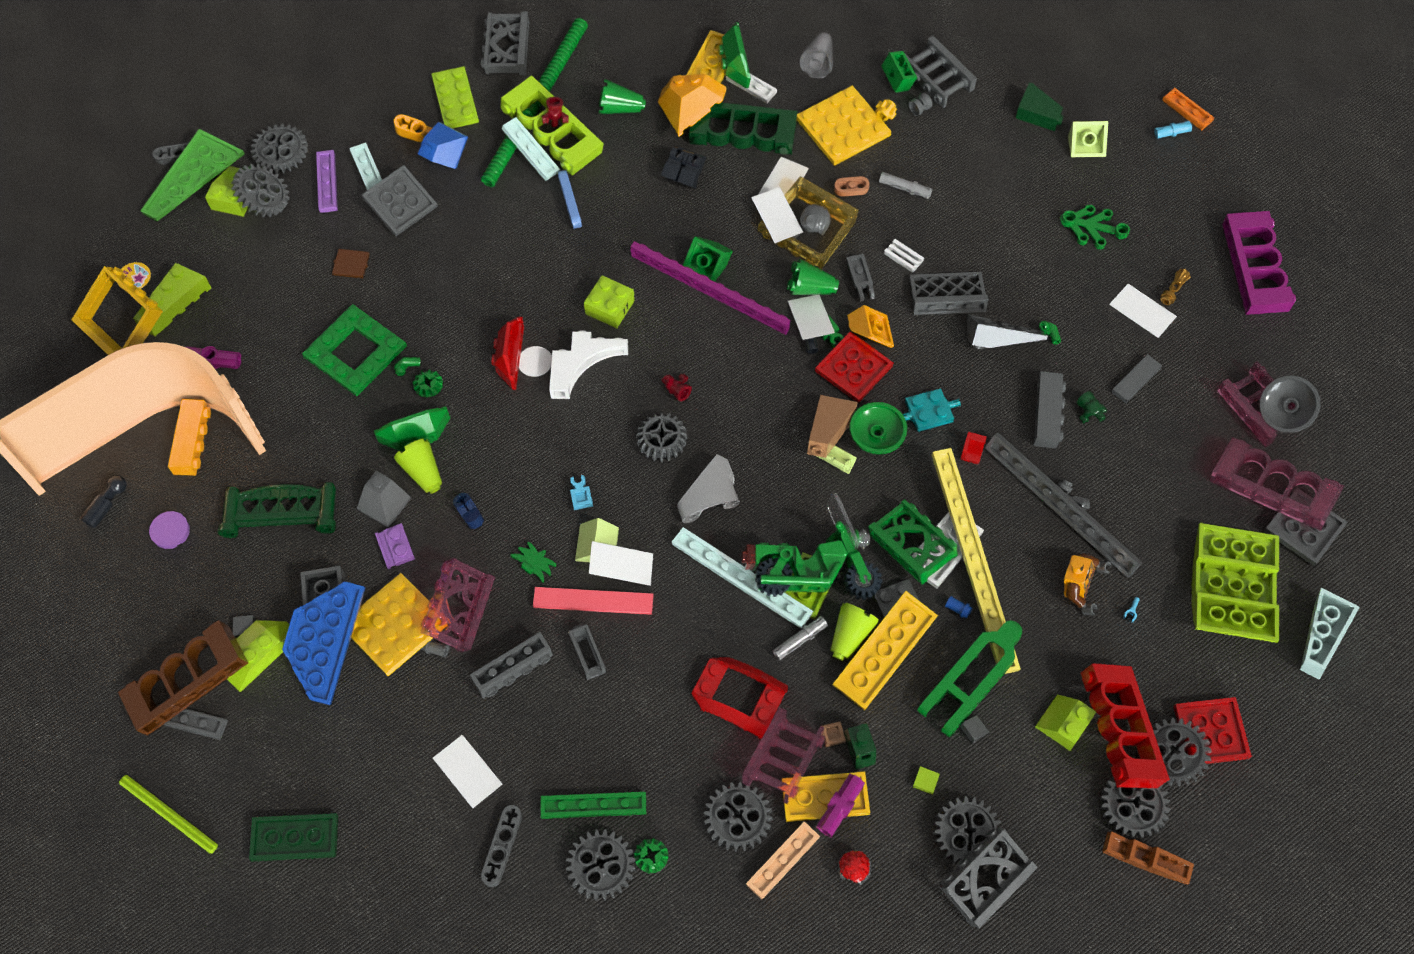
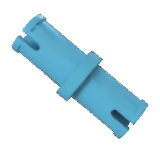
[1154,121,1192,139]

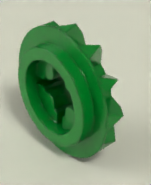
[413,369,443,397]
[634,838,668,873]

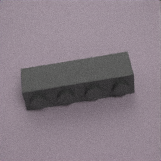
[1034,371,1066,449]

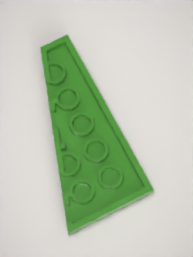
[141,129,245,221]

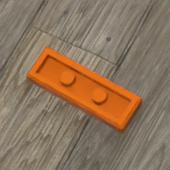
[1162,88,1214,131]

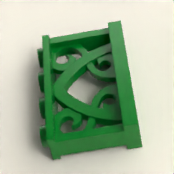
[868,499,958,585]

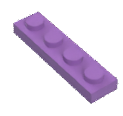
[316,150,338,213]

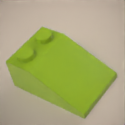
[205,166,248,217]

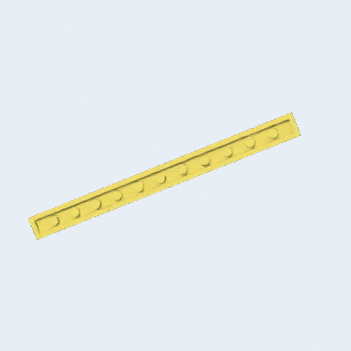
[931,448,1020,674]

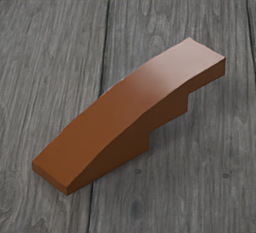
[1102,831,1194,885]

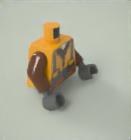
[1064,553,1112,616]

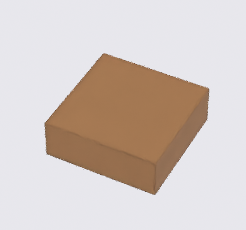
[820,721,846,747]

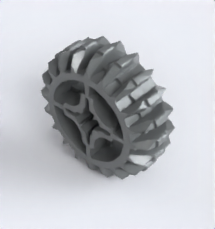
[636,412,687,462]

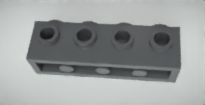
[470,632,553,699]

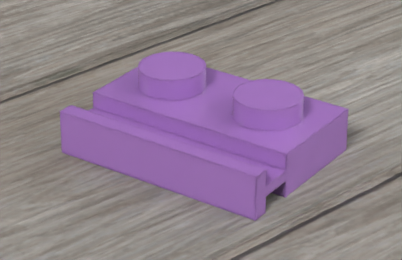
[375,523,415,569]

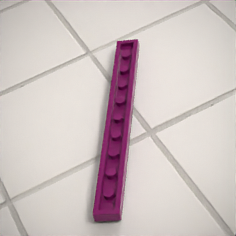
[631,241,790,335]

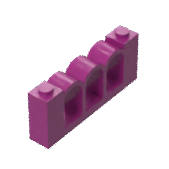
[1222,211,1296,315]

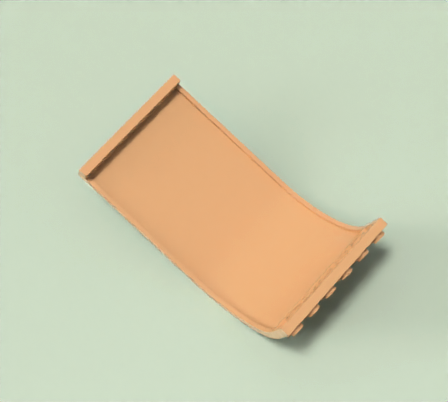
[0,342,266,496]

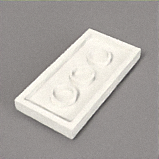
[912,512,984,589]

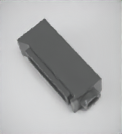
[568,624,606,680]

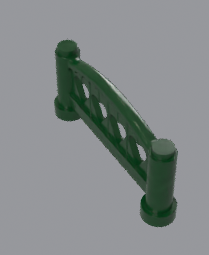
[218,482,336,538]

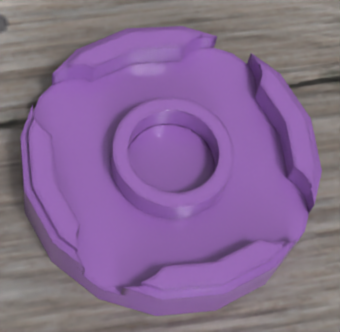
[149,511,190,549]

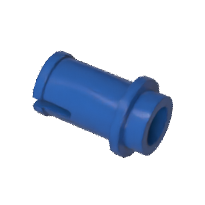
[945,596,972,618]

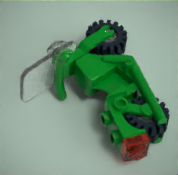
[741,493,882,600]

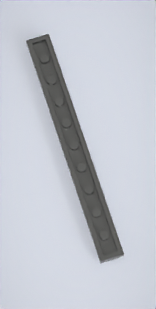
[985,433,1143,578]

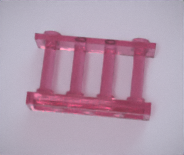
[1217,361,1295,447]
[742,707,826,804]

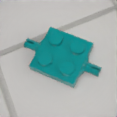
[903,388,961,432]

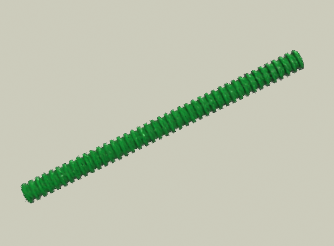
[481,18,588,187]

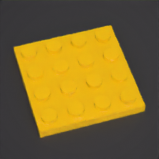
[797,85,891,166]
[351,573,450,676]

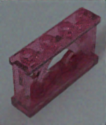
[421,558,495,652]

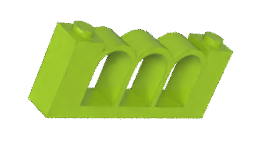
[501,75,604,176]

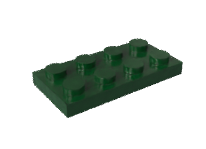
[249,813,338,861]

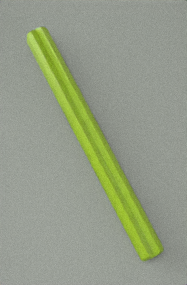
[119,775,218,854]

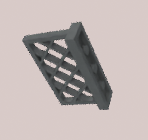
[909,272,988,315]

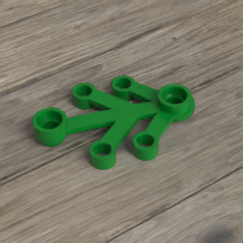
[1060,205,1130,249]

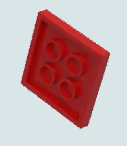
[815,332,894,403]
[1173,697,1252,764]

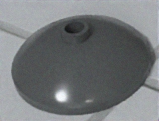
[1260,376,1321,433]

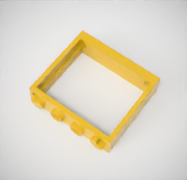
[71,266,163,355]

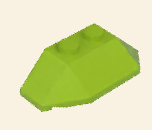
[227,620,290,692]

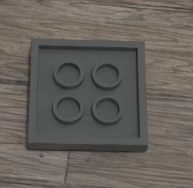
[362,165,438,236]
[1264,488,1348,566]

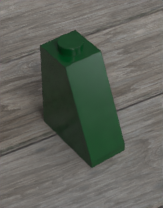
[1016,82,1064,131]

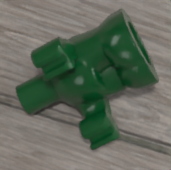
[1077,391,1107,424]

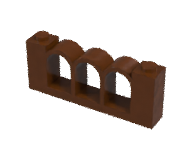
[118,620,248,736]

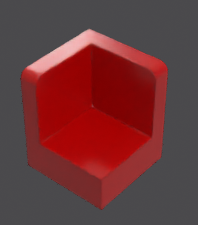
[960,432,987,464]

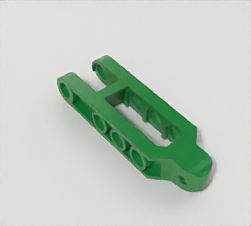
[917,620,1022,738]

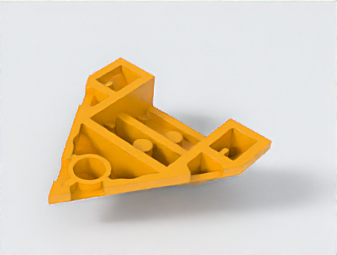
[658,74,727,136]

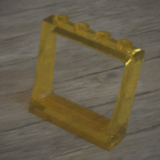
[758,176,859,269]

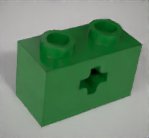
[881,51,917,92]

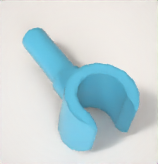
[1123,597,1140,623]

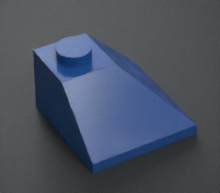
[418,122,468,169]

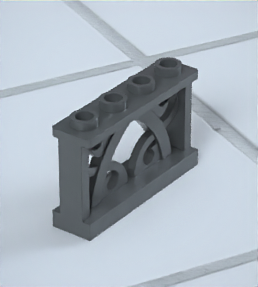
[481,12,530,75]
[938,828,1038,928]

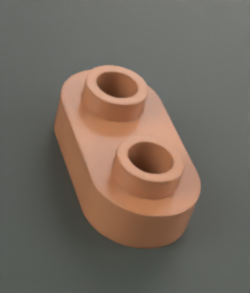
[834,176,870,196]

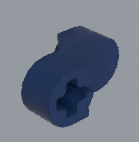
[453,493,484,529]

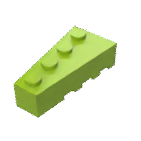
[133,263,211,336]

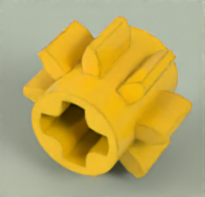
[875,100,897,121]

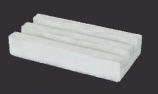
[884,239,924,273]

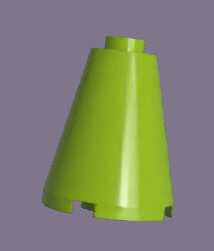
[394,439,442,494]
[830,603,879,661]

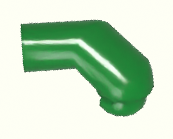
[1039,321,1061,345]
[394,357,420,376]

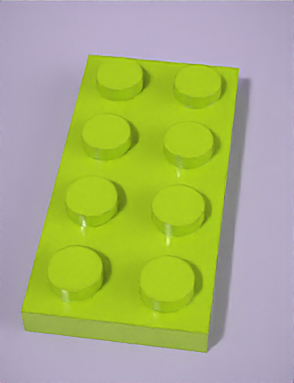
[431,66,479,128]

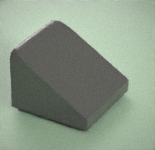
[960,715,989,744]

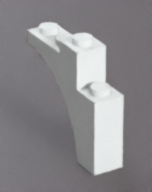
[549,331,628,399]

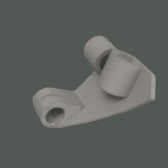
[677,454,739,523]

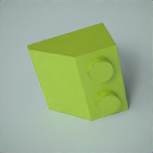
[1035,694,1096,751]

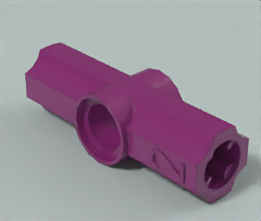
[186,346,241,369]
[816,773,865,838]

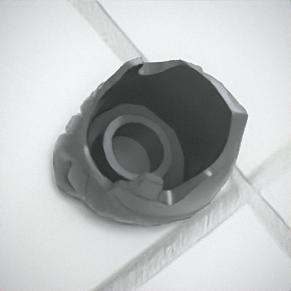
[800,204,831,236]

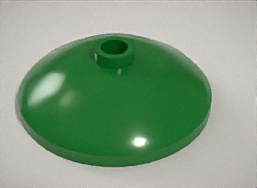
[850,402,907,454]

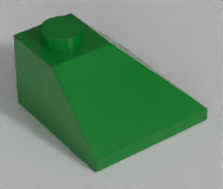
[682,236,733,282]

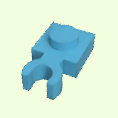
[570,475,593,510]

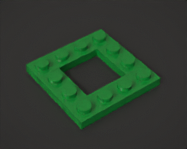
[302,304,407,397]

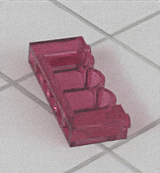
[1210,437,1344,531]

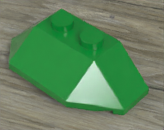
[718,22,751,88]
[374,406,450,452]

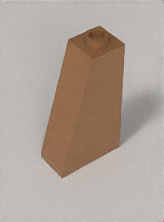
[807,395,858,458]

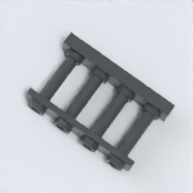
[905,36,977,108]

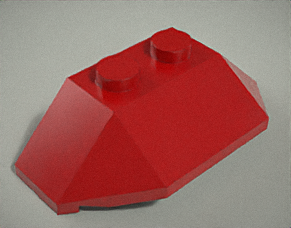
[492,316,524,390]

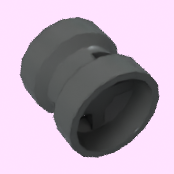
[908,93,933,116]

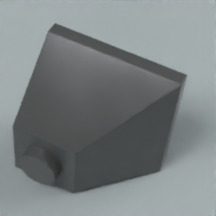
[357,471,411,528]

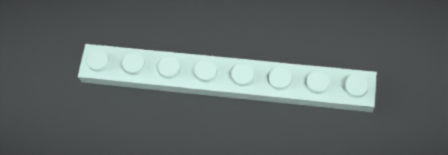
[672,527,813,629]

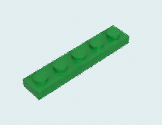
[541,792,647,819]

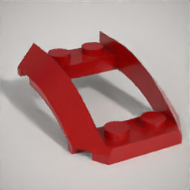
[691,657,788,739]

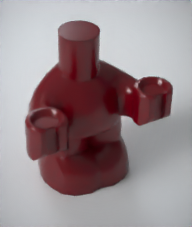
[542,97,569,127]
[662,374,692,402]

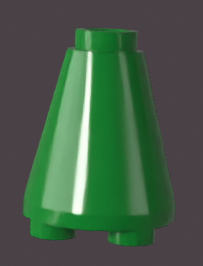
[787,259,839,295]

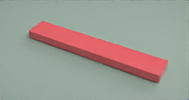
[533,587,653,615]

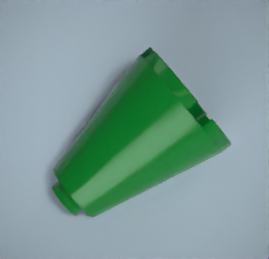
[598,79,646,114]

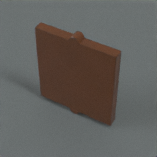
[332,249,370,279]

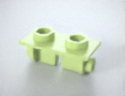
[817,446,857,474]

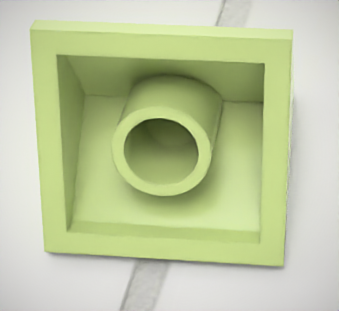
[1068,121,1108,157]
[575,518,619,562]

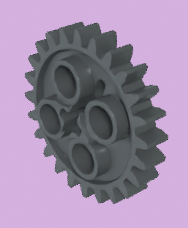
[251,123,308,174]
[231,164,290,217]
[1153,718,1212,787]
[1100,777,1171,840]
[704,782,772,852]
[933,796,1001,863]
[566,829,635,901]

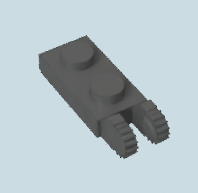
[846,254,875,302]

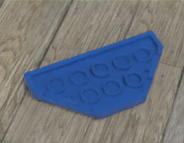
[282,582,366,705]

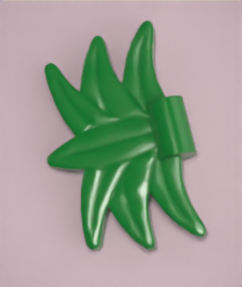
[511,542,556,583]

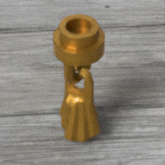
[1161,269,1191,305]

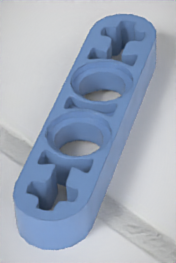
[557,170,582,229]

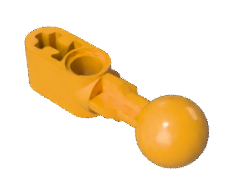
[394,114,432,142]

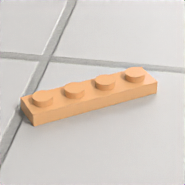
[746,822,820,900]

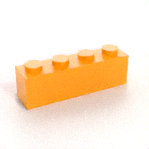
[168,399,211,476]

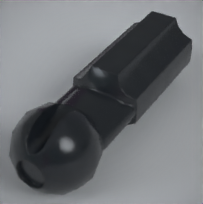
[80,475,127,528]

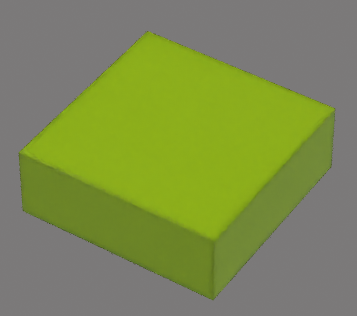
[913,766,940,795]

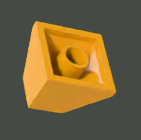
[848,305,894,348]

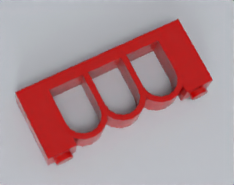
[1080,663,1170,788]

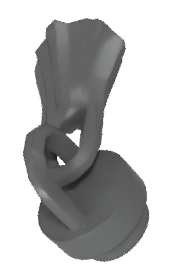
[1057,479,1091,511]

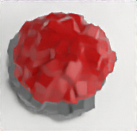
[838,849,871,885]

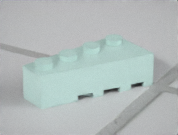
[1300,588,1359,680]

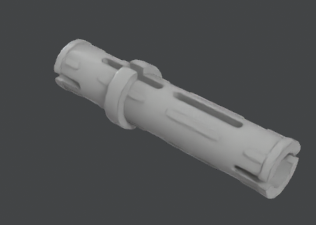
[879,172,932,199]
[772,616,828,661]

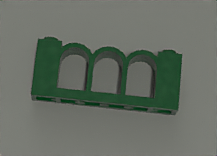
[689,103,797,155]

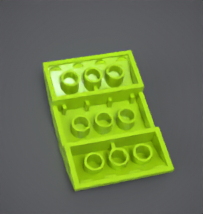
[1192,523,1279,643]

